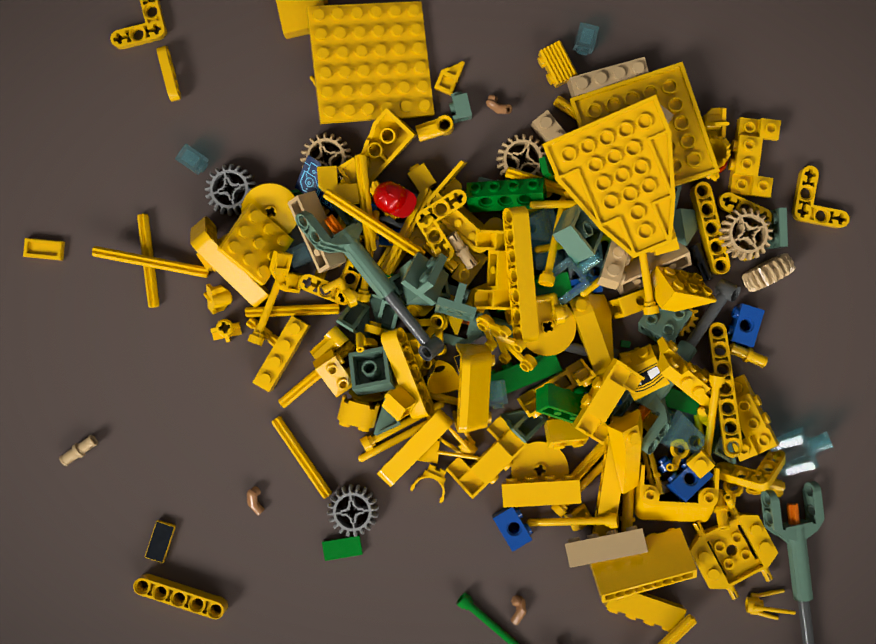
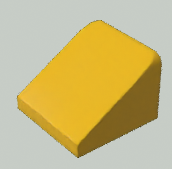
[564,503,592,531]

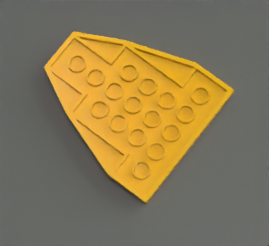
[542,95,675,258]

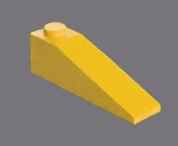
[361,108,417,183]
[569,294,614,377]
[607,409,643,494]

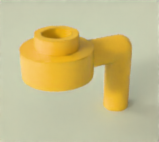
[322,277,359,308]
[536,293,568,325]
[364,321,389,336]
[356,332,378,352]
[666,439,691,471]
[723,481,744,509]

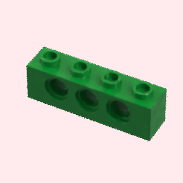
[466,178,547,212]

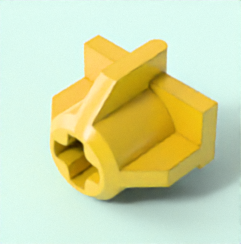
[702,107,729,138]
[203,283,232,314]
[210,319,242,343]

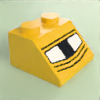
[619,344,670,401]

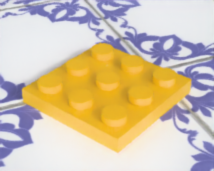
[217,203,294,285]

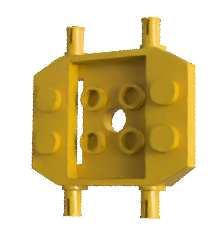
[689,505,778,600]

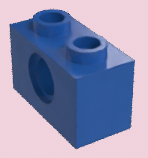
[727,304,765,347]
[665,461,714,502]
[492,507,533,552]

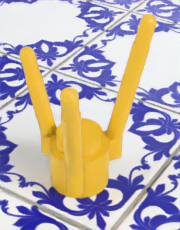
[438,410,478,459]
[745,589,796,620]

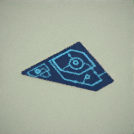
[295,155,333,211]

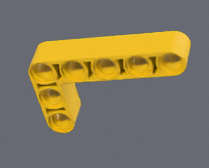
[190,216,270,308]

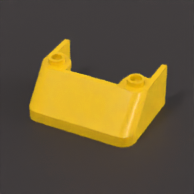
[426,160,504,253]
[452,343,495,433]
[634,462,720,523]

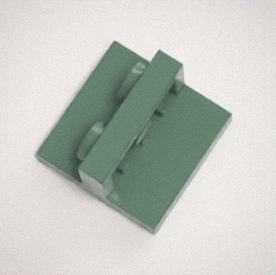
[401,252,449,306]
[434,282,477,322]

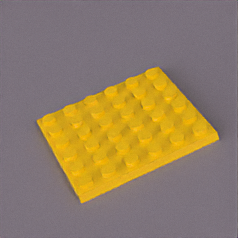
[307,1,435,124]
[570,61,720,187]

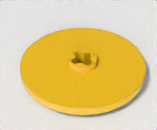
[241,183,297,234]
[525,300,576,356]
[511,441,569,481]

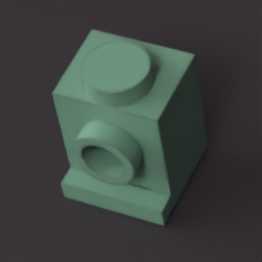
[449,91,472,123]

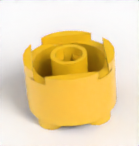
[337,394,380,432]

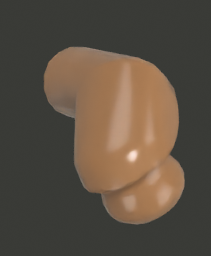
[486,95,512,114]
[247,486,265,516]
[510,595,527,625]

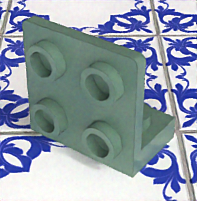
[742,208,788,249]
[638,300,692,343]

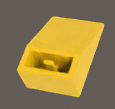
[650,266,717,312]

